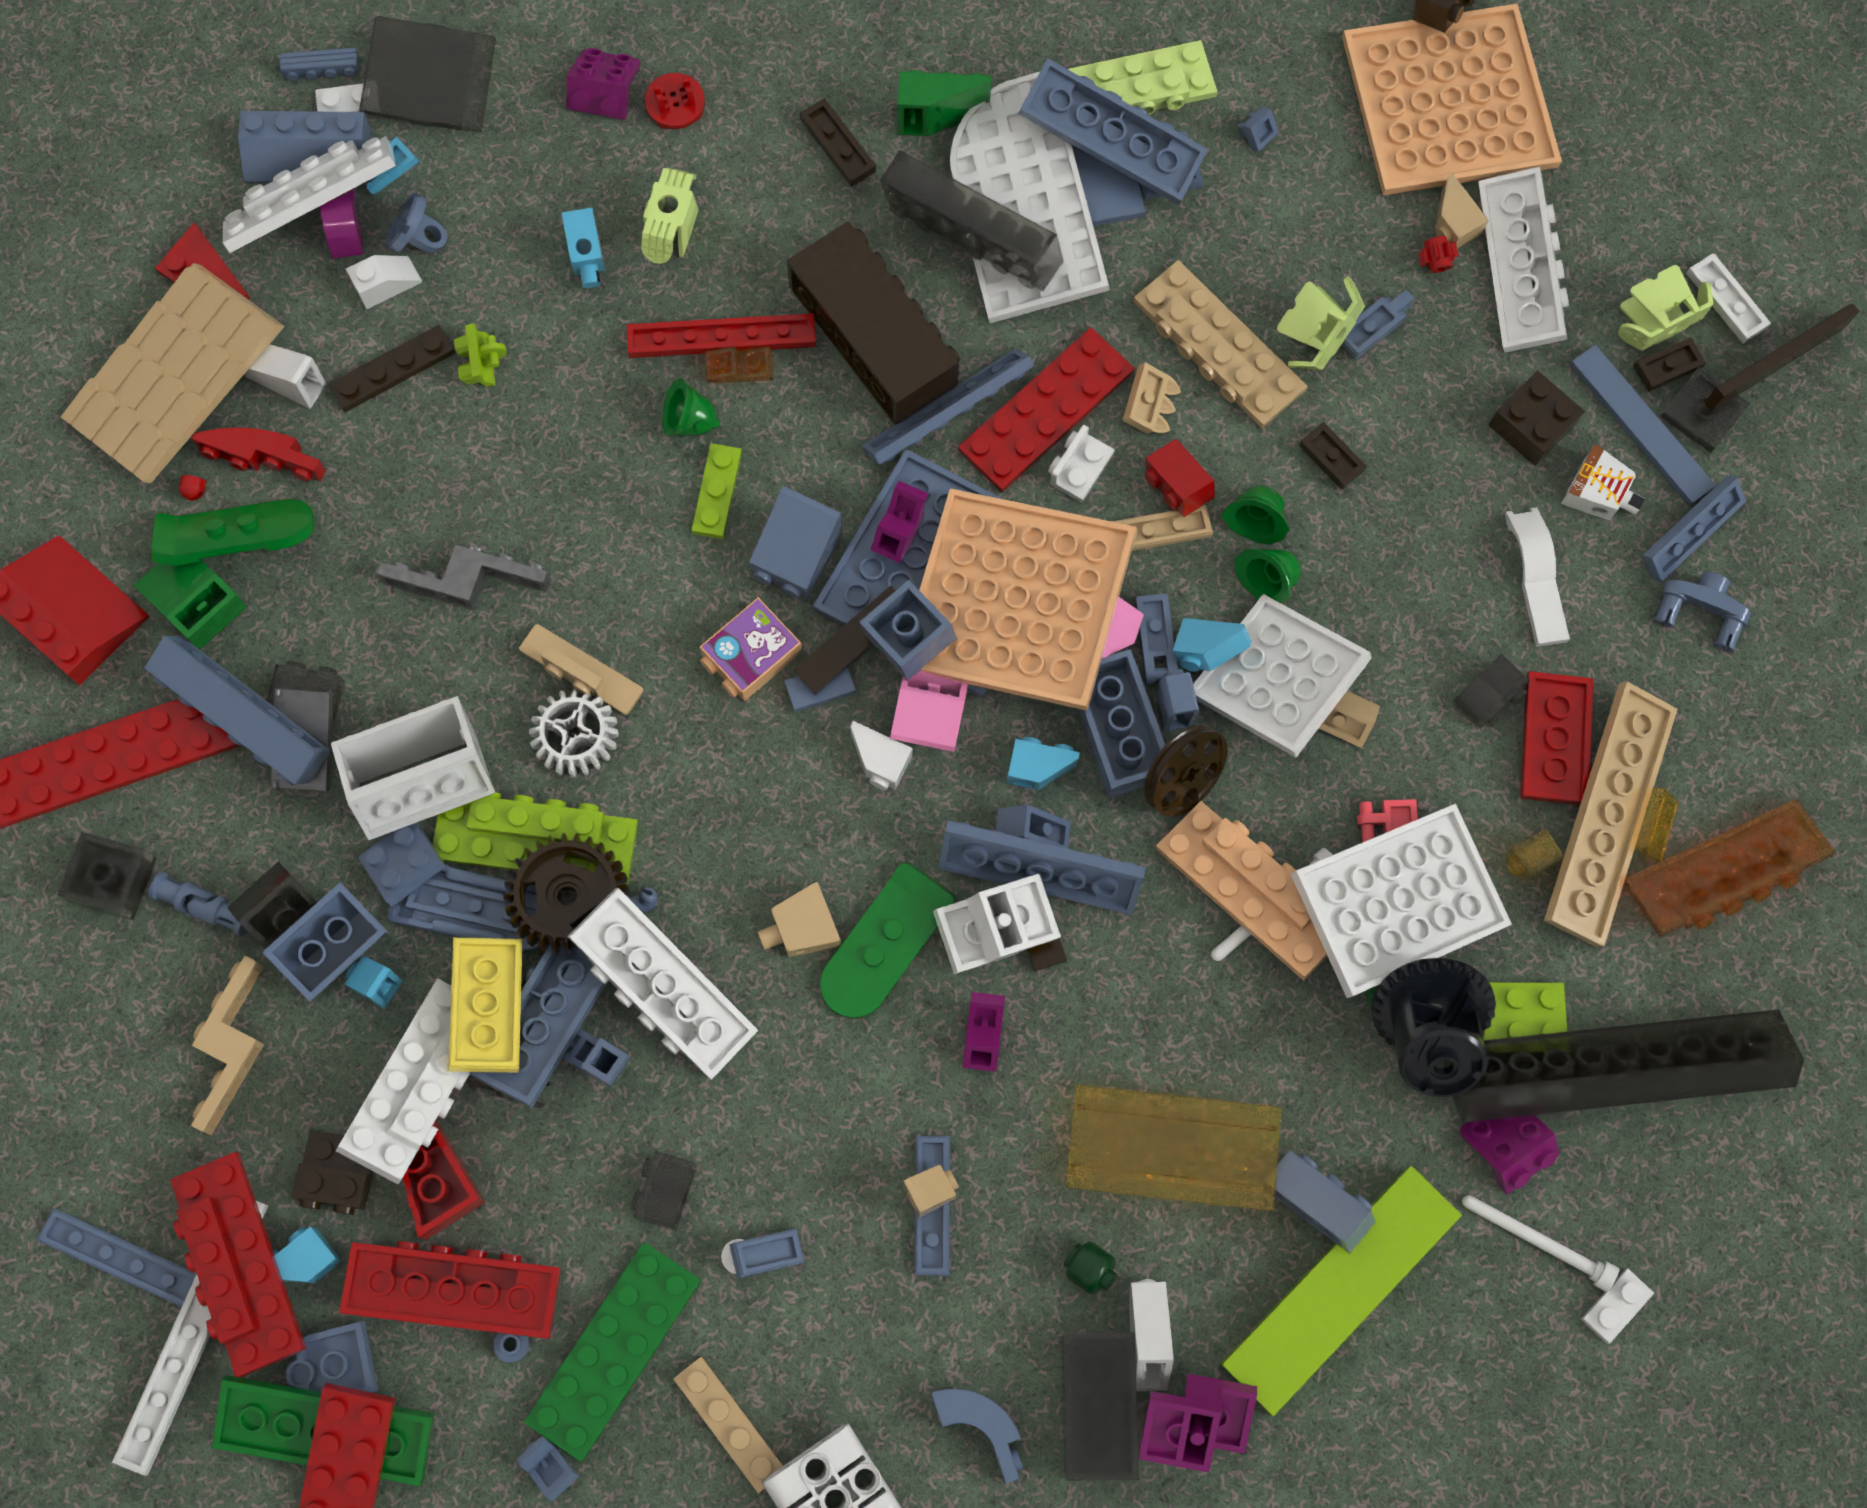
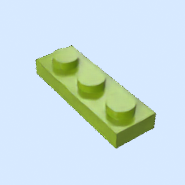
[692,443,742,539]

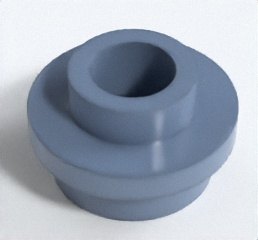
[493,1333,529,1363]

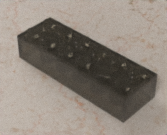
[880,150,1063,291]

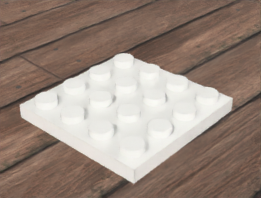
[1193,594,1371,758]

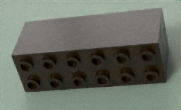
[787,221,960,425]

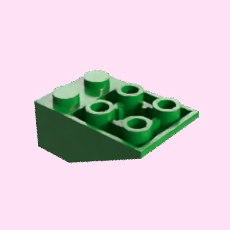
[897,70,992,136]
[133,560,247,650]

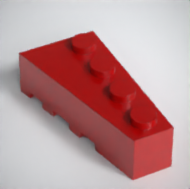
[403,1119,486,1240]

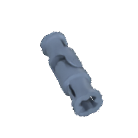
[148,871,254,937]

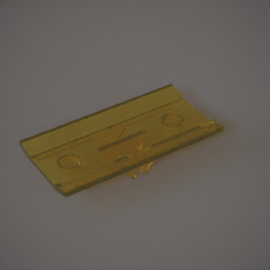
[1066,1084,1282,1211]

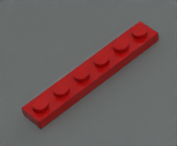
[627,313,816,358]

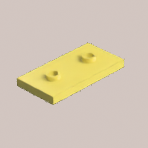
[448,937,522,1073]

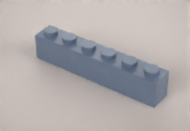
[144,636,331,785]

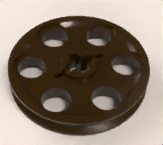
[1144,724,1228,816]

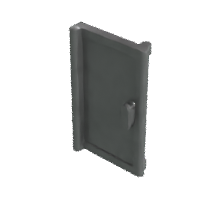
[270,688,333,791]

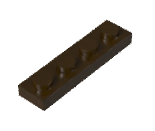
[328,325,455,412]

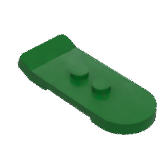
[150,499,316,566]
[820,862,957,1019]

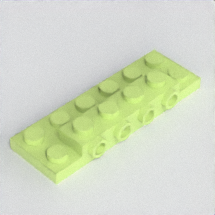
[1068,40,1218,115]

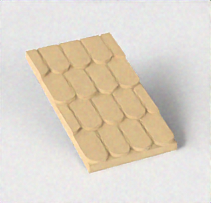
[61,263,285,483]

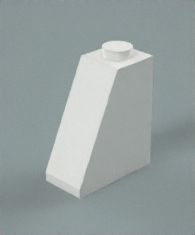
[244,344,326,409]
[1129,1279,1174,1391]

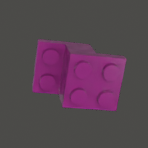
[1138,1373,1257,1473]

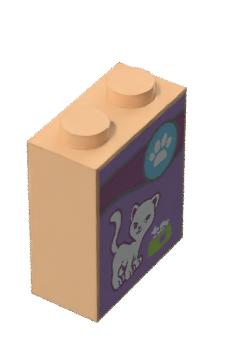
[700,597,802,701]

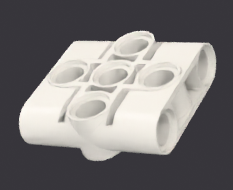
[762,1423,902,1508]

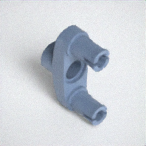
[1654,572,1751,652]

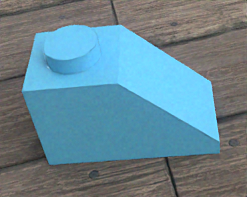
[1173,618,1252,672]
[344,956,403,1009]

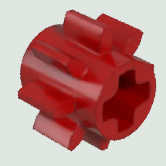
[1418,236,1459,273]

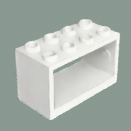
[331,696,495,840]

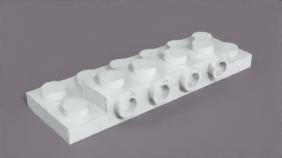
[223,136,396,253]
[1478,167,1569,353]
[567,888,758,1080]
[336,978,470,1184]

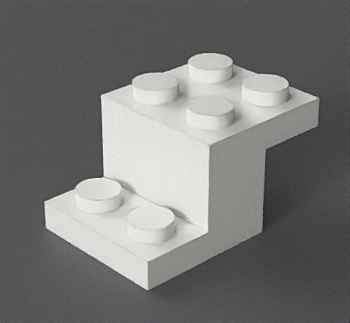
[933,874,1061,974]

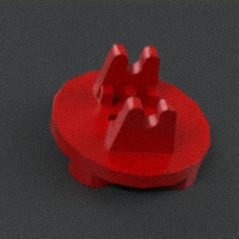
[644,73,705,129]

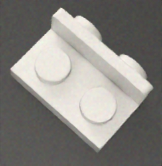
[1048,425,1115,503]

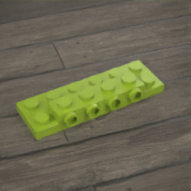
[432,792,638,885]

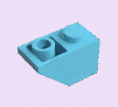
[1006,737,1080,790]
[273,1226,343,1284]

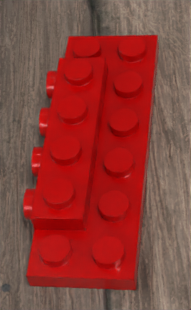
[170,1152,306,1378]
[339,1241,561,1339]

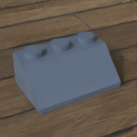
[262,882,388,1002]

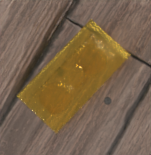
[1635,788,1679,862]

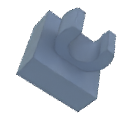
[1238,106,1279,152]

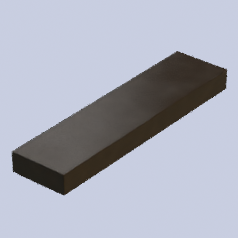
[793,586,896,696]

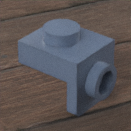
[516,1436,579,1501]

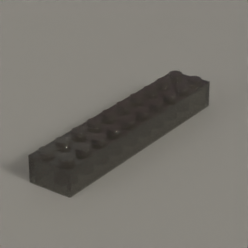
[1444,1009,1804,1123]

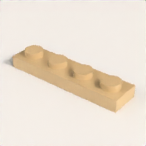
[673,1356,783,1494]

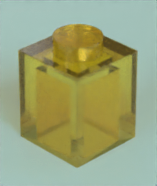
[1505,828,1564,881]

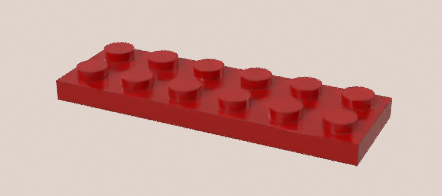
[958,327,1135,493]

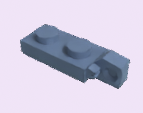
[1341,290,1414,360]

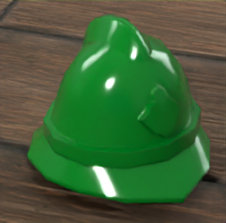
[662,378,720,437]
[1221,485,1290,545]
[1234,549,1302,604]

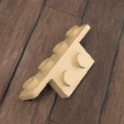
[519,624,644,715]

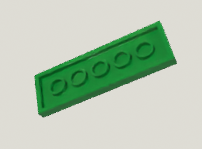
[523,1242,702,1462]
[212,1375,434,1486]

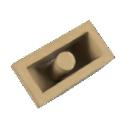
[1435,174,1489,249]
[903,1165,959,1218]

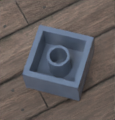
[859,580,957,681]

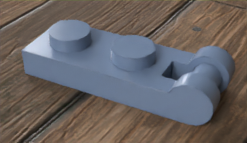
[1135,594,1178,685]

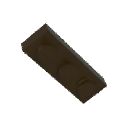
[800,98,876,187]

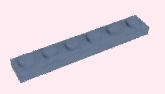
[862,348,1034,464]

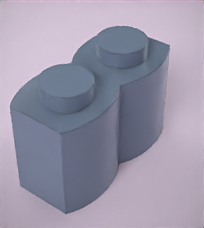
[1155,670,1200,731]

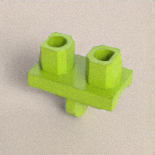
[454,323,507,387]

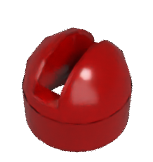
[179,475,207,501]

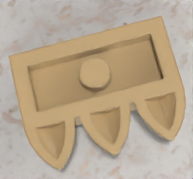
[1122,362,1181,434]

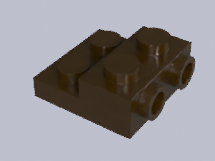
[292,1130,373,1215]

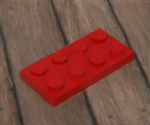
[1520,671,1594,805]
[299,1383,396,1508]

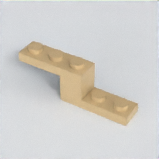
[191,956,264,1135]

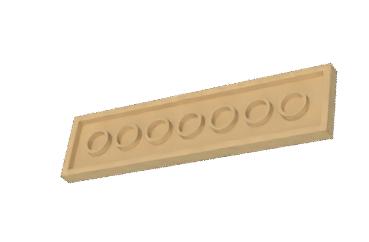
[1544,681,1678,947]

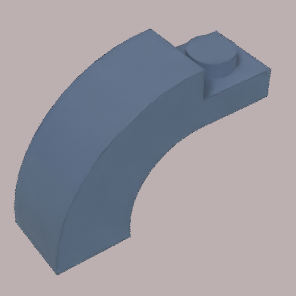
[562,1028,631,1088]
[931,1389,1023,1483]

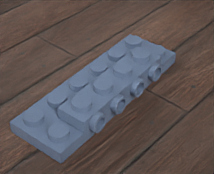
[1018,58,1208,205]
[938,820,1146,915]
[471,914,607,1109]

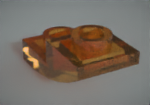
[705,346,774,383]

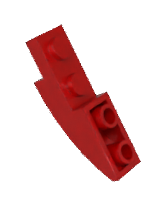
[192,428,326,482]

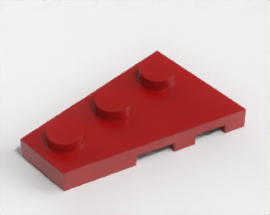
[155,223,250,300]

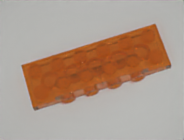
[1624,799,1835,937]

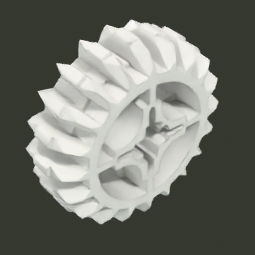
[529,689,619,777]

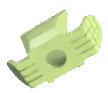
[641,168,699,264]
[1618,265,1713,351]
[1277,276,1365,370]

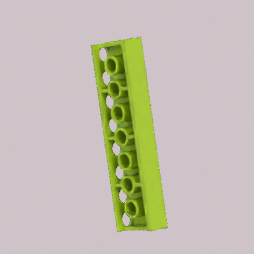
[1220,1166,1462,1417]

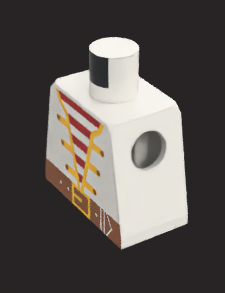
[1561,444,1645,520]

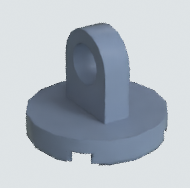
[386,193,447,253]

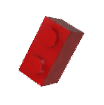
[1145,439,1215,517]

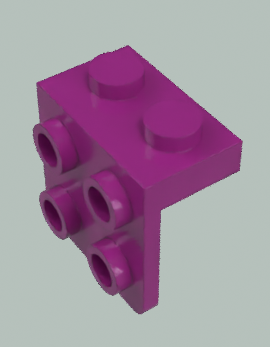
[566,48,640,120]
[1460,1093,1559,1195]

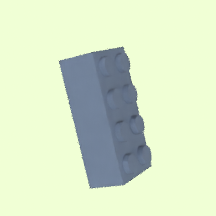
[1076,649,1168,798]

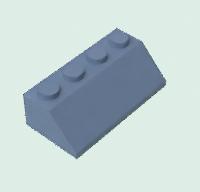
[238,111,371,184]

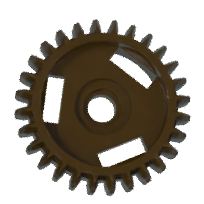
[503,833,630,957]

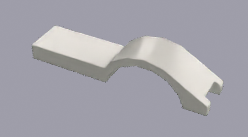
[1505,507,1570,647]

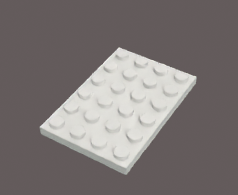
[1290,804,1512,998]

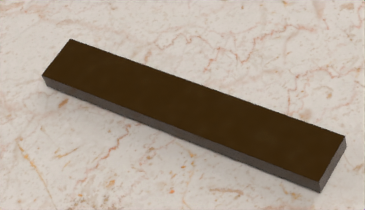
[1705,304,1860,412]

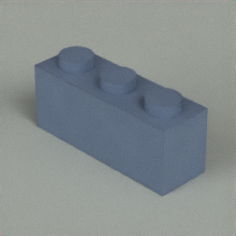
[1264,1150,1375,1254]

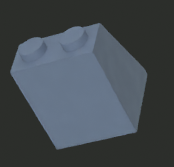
[749,486,842,599]

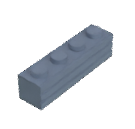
[280,47,360,81]

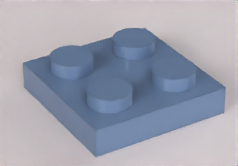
[358,822,446,907]

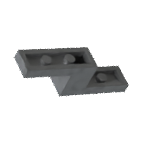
[377,545,551,610]

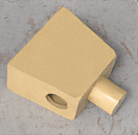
[757,882,841,957]

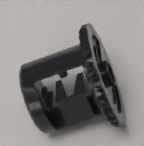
[1371,958,1496,1097]

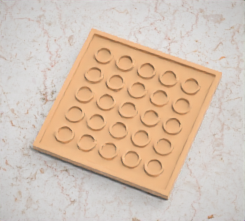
[1342,4,1562,196]
[919,488,1137,711]

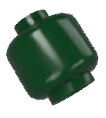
[1064,1241,1117,1294]

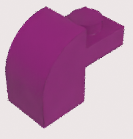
[320,188,364,259]
[870,481,928,563]
[963,992,1005,1072]

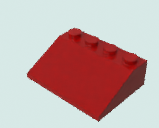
[0,535,150,686]

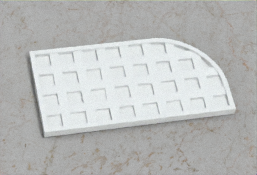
[950,72,1110,323]

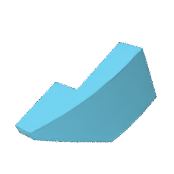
[367,136,419,194]

